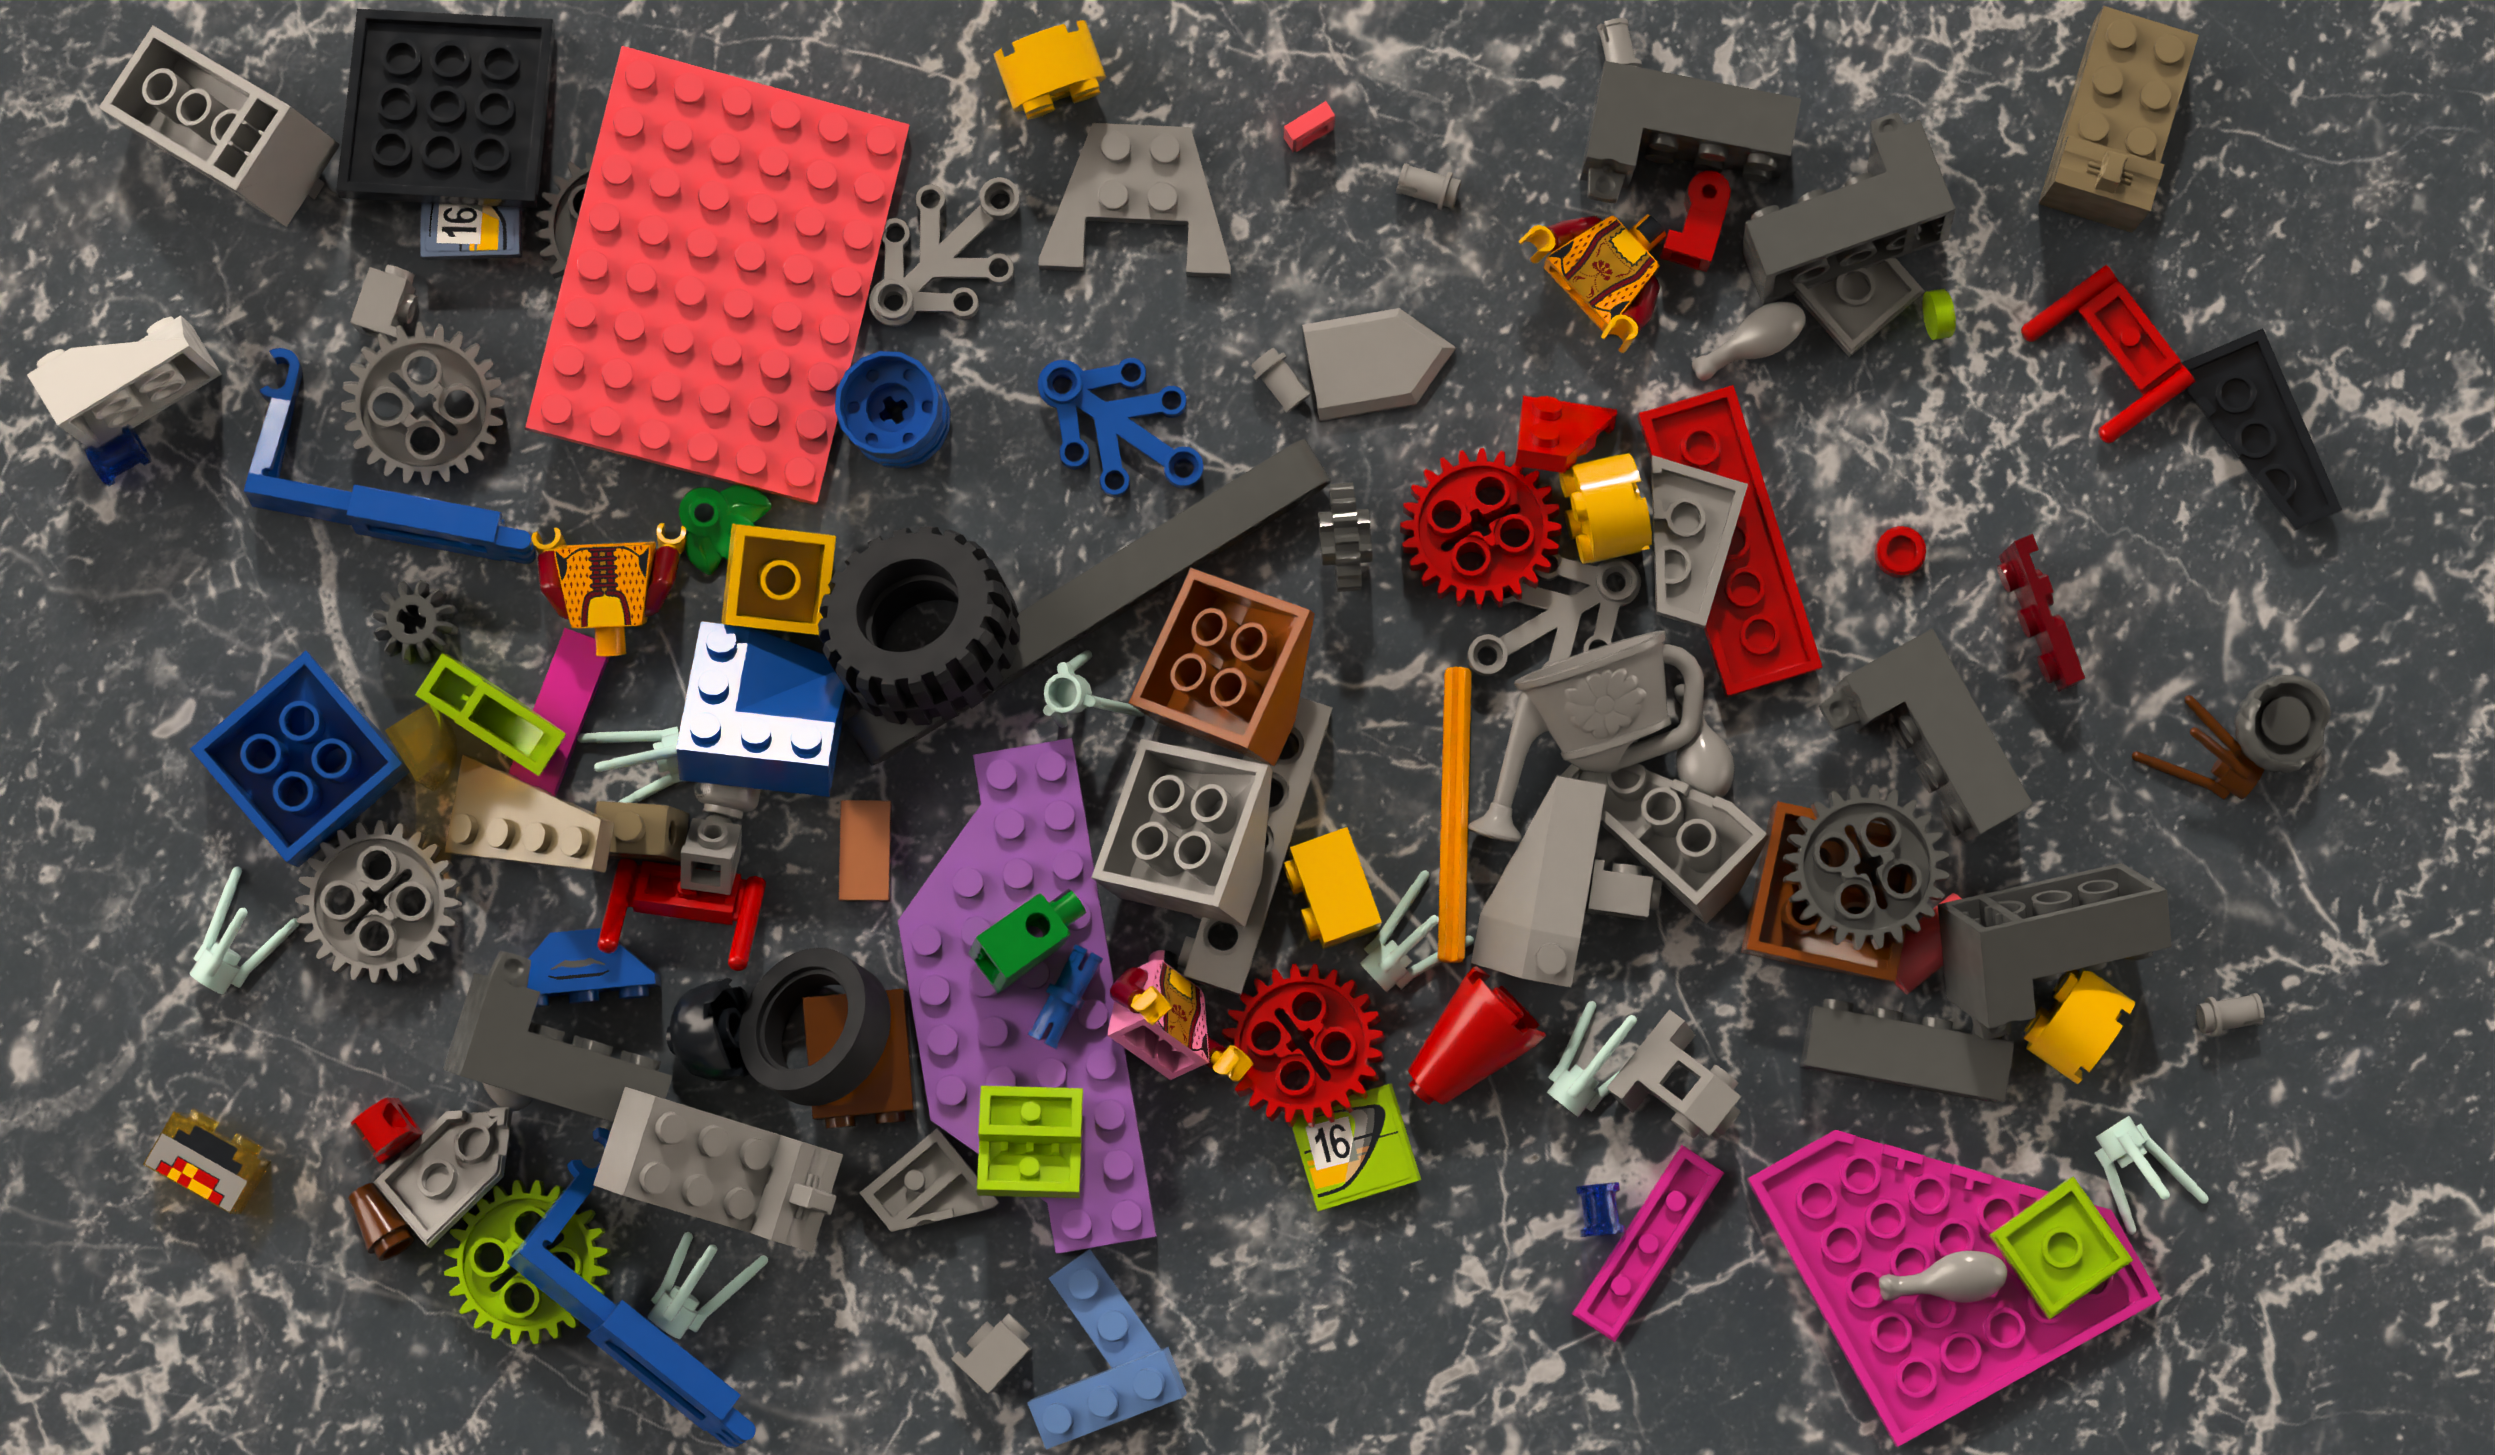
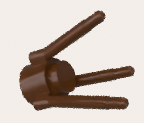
[2132,695,2265,800]

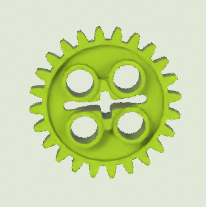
[444,1180,611,1344]

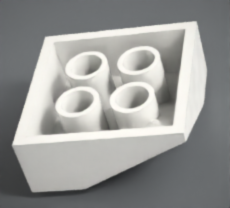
[27,316,222,452]

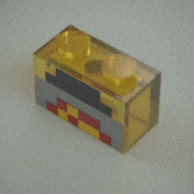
[143,1108,271,1214]

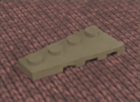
[445,755,614,873]

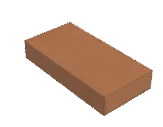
[839,800,892,902]

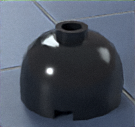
[666,978,750,1081]

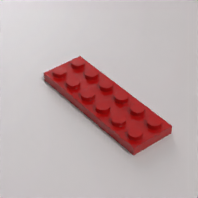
[1637,385,1823,698]

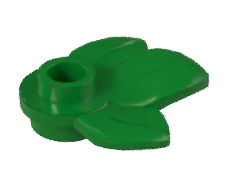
[679,484,772,575]

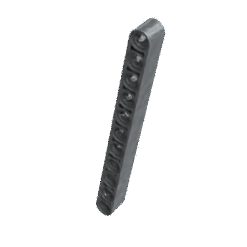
[845,439,1332,766]

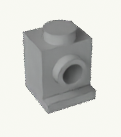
[350,265,418,343]
[680,814,742,895]
[1585,859,1662,921]
[951,1313,1032,1394]

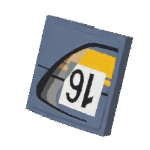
[420,203,525,260]

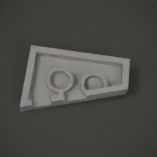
[1651,455,1748,629]

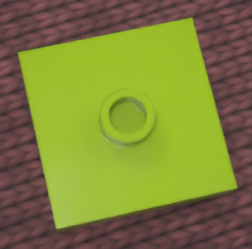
[1989,1176,2133,1319]

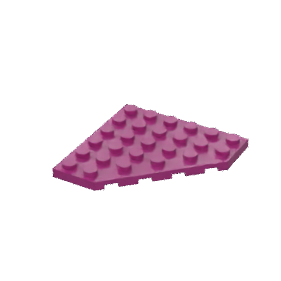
[1746,1130,2162,1447]

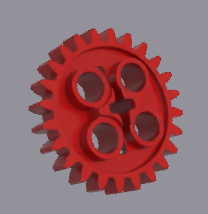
[1400,448,1562,610]
[1222,964,1385,1128]

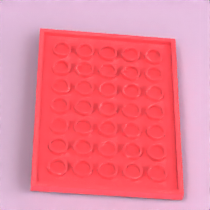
[525,46,910,505]

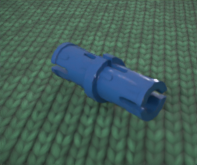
[1028,944,1103,1050]

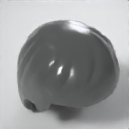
[2234,675,2331,773]

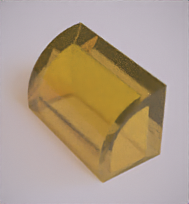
[385,704,457,791]

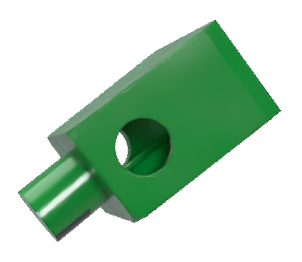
[968,889,1086,994]

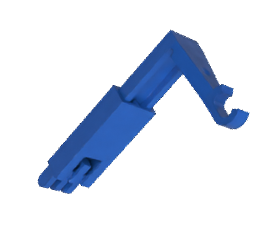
[244,348,537,564]
[507,1127,756,1448]

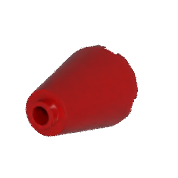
[1408,966,1546,1105]

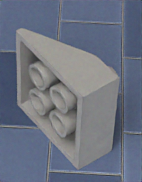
[1091,739,1273,927]

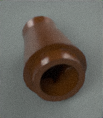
[348,1183,414,1261]

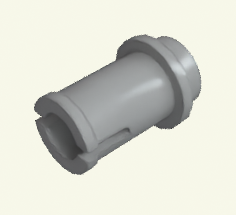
[1597,18,1642,68]
[1396,163,1461,210]
[1251,348,1312,413]
[2196,993,2265,1037]

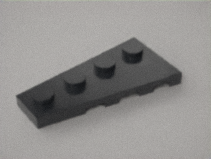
[2181,328,2342,531]

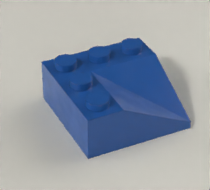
[676,622,848,797]
[190,651,413,868]

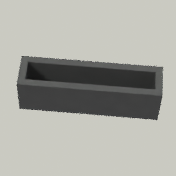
[1800,999,2015,1103]

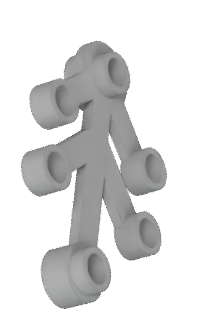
[869,177,1020,327]
[1467,553,1641,676]

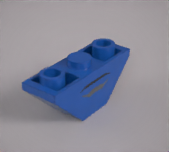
[527,928,662,1008]

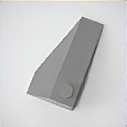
[1560,763,1769,924]
[1471,775,1607,988]

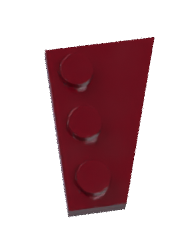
[1997,534,2085,692]

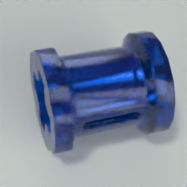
[85,424,152,487]
[1576,1182,1626,1238]

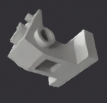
[1607,1009,1742,1139]

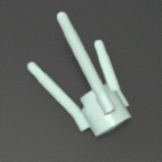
[1043,650,1144,728]
[577,726,683,803]
[189,866,300,995]
[1360,870,1474,992]
[1547,1001,1637,1117]
[2094,1116,2209,1235]
[648,1232,768,1339]

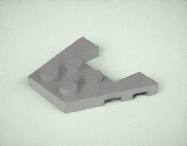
[1039,123,1231,278]

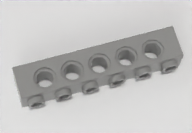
[1177,697,1333,996]

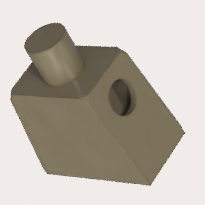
[594,801,690,863]

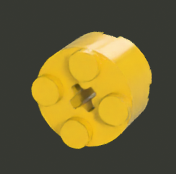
[993,20,1106,120]
[1559,453,1652,564]
[2024,970,2135,1084]

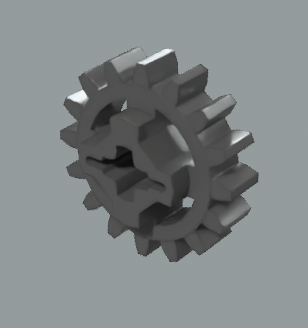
[1318,482,1373,592]

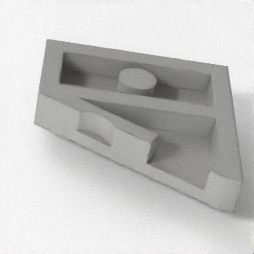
[860,1128,1000,1232]

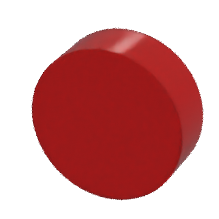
[1874,526,1926,578]

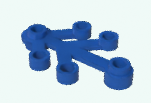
[1038,358,1204,498]

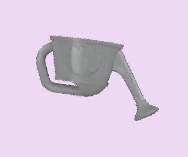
[1468,631,1704,843]

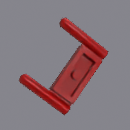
[2021,265,2196,444]
[597,859,766,971]

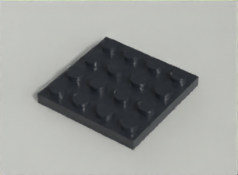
[336,9,555,209]

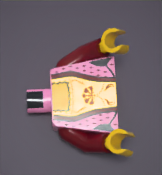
[1108,950,1253,1082]

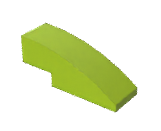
[415,653,567,776]

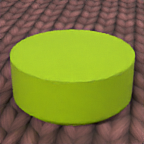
[1922,289,1956,340]

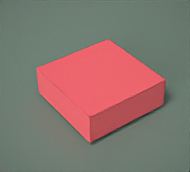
[1284,101,1335,152]

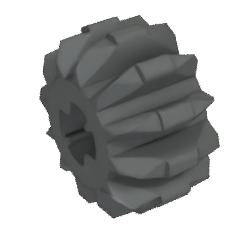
[372,580,459,665]

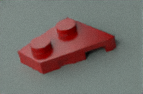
[1515,395,1617,473]

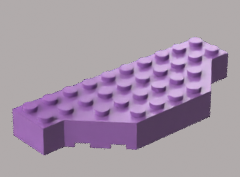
[898,738,1157,1254]

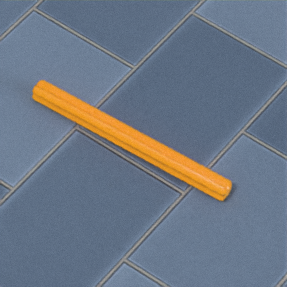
[1437,667,1472,963]

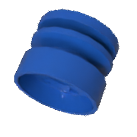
[835,351,951,469]

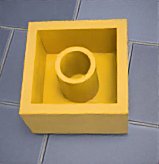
[721,523,836,635]
[1283,827,1382,950]

